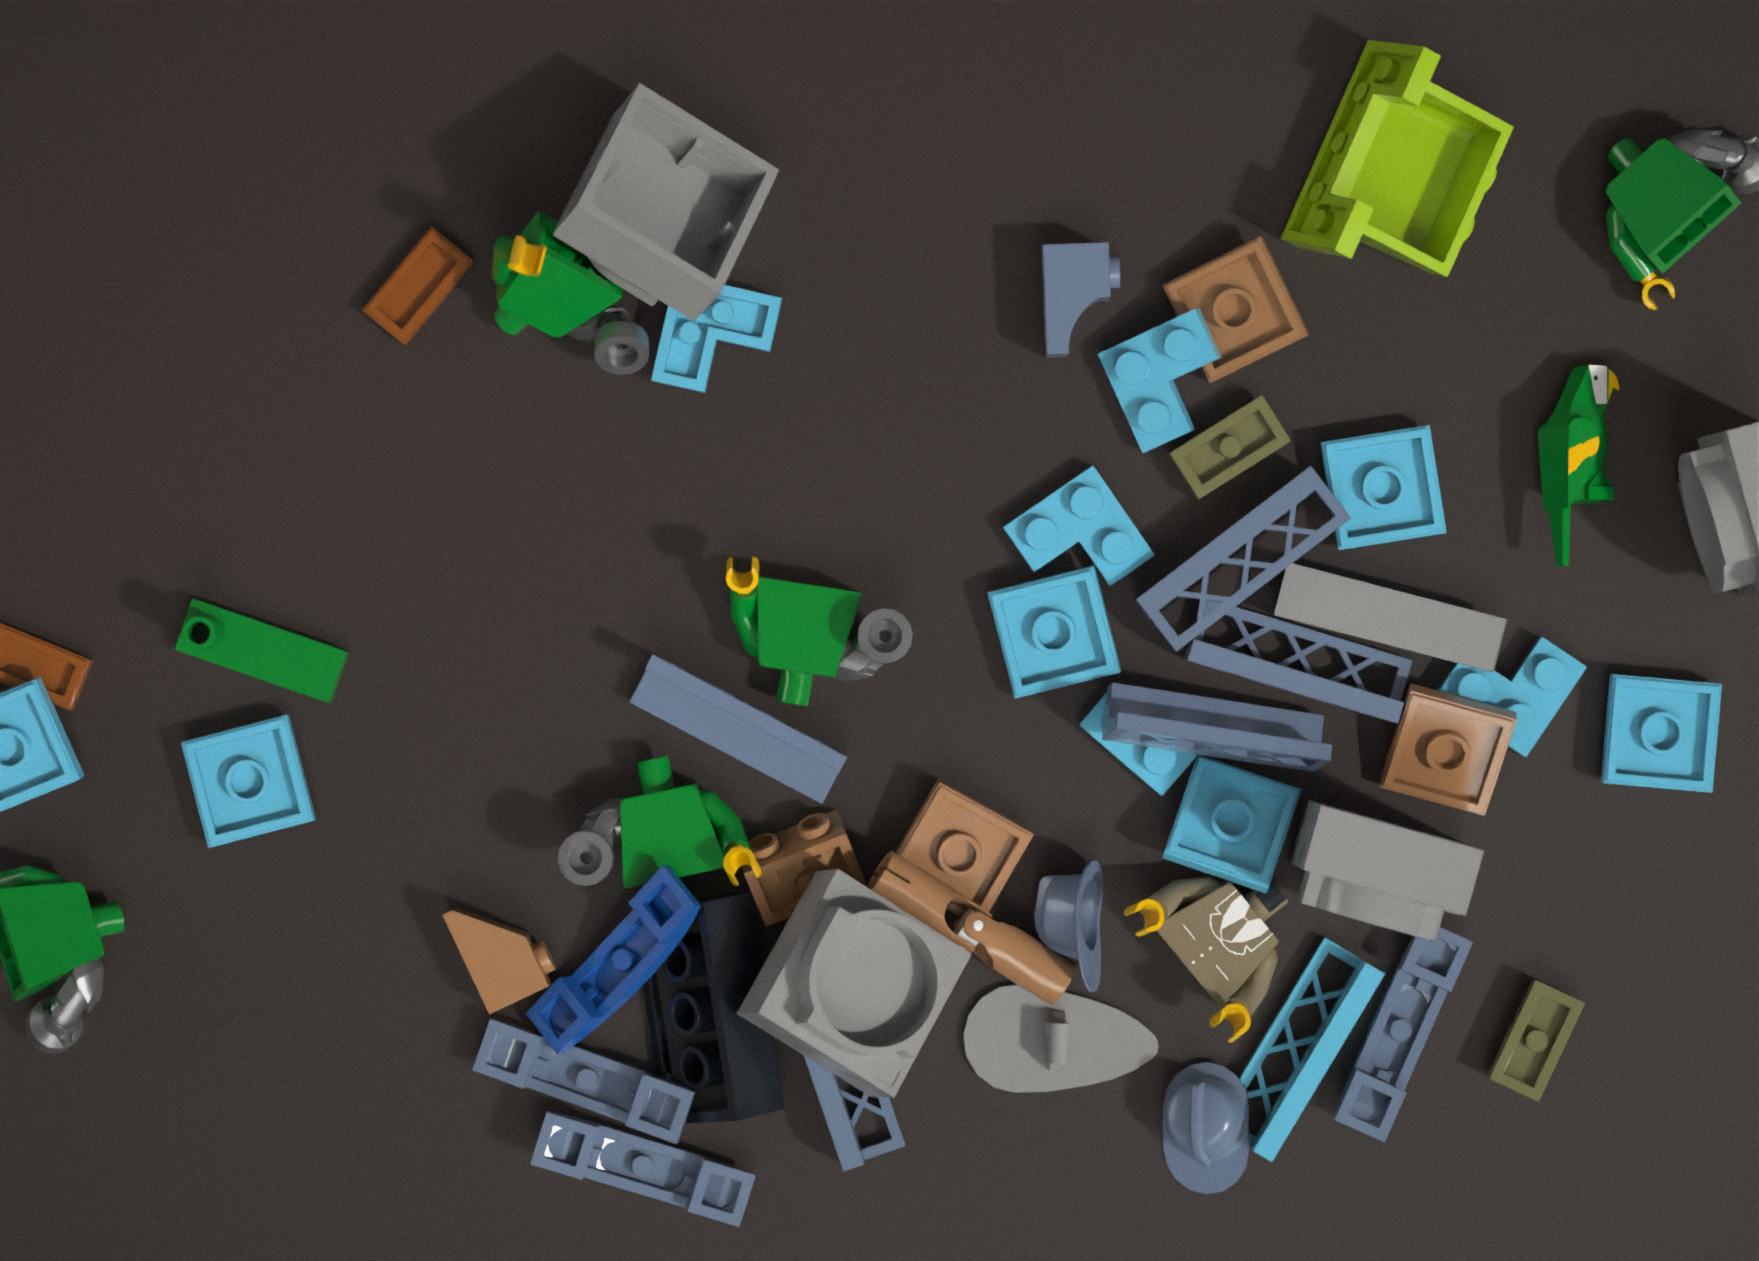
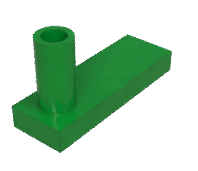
[174,598,349,703]

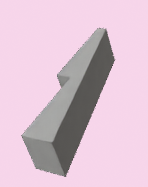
[1274,563,1507,673]

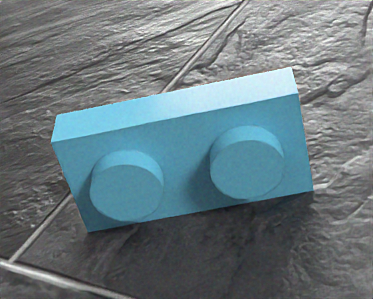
[1079,692,1197,796]

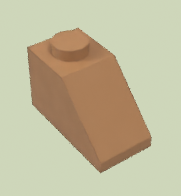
[442,907,556,1014]

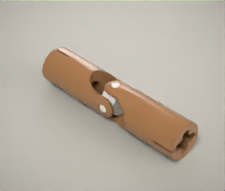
[867,851,1076,1005]

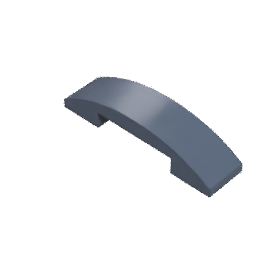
[1333,927,1473,1143]
[472,1018,696,1144]
[530,1111,756,1227]

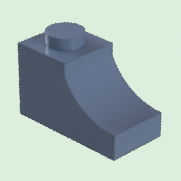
[1041,242,1120,358]

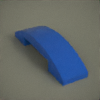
[526,865,701,1054]

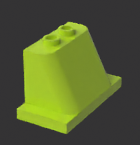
[1281,40,1514,277]

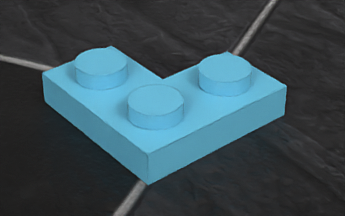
[651,285,782,393]
[1098,308,1222,453]
[1003,466,1155,586]
[1437,637,1587,757]

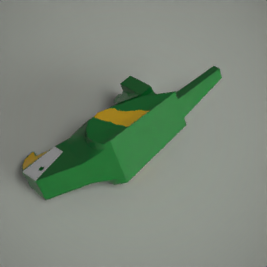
[1537,365,1620,567]

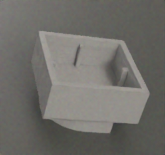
[552,83,779,321]
[1677,421,1759,595]
[1288,799,1484,940]
[737,869,972,1097]

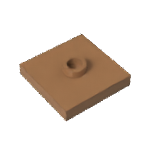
[1162,237,1310,383]
[1380,684,1517,816]
[895,778,1034,917]

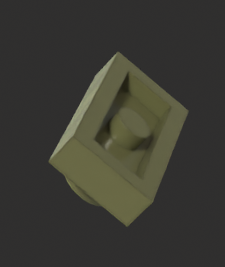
[1169,395,1291,500]
[1487,978,1585,1102]

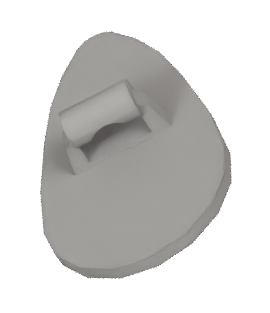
[963,984,1159,1093]

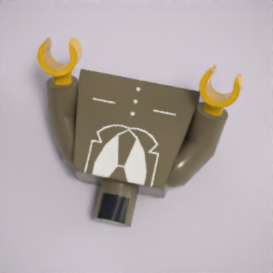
[1124,876,1288,1043]

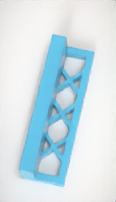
[1239,936,1385,1162]

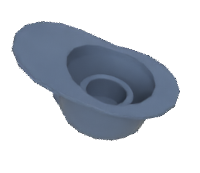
[1034,860,1103,992]
[1163,1062,1249,1194]

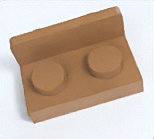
[741,810,867,927]

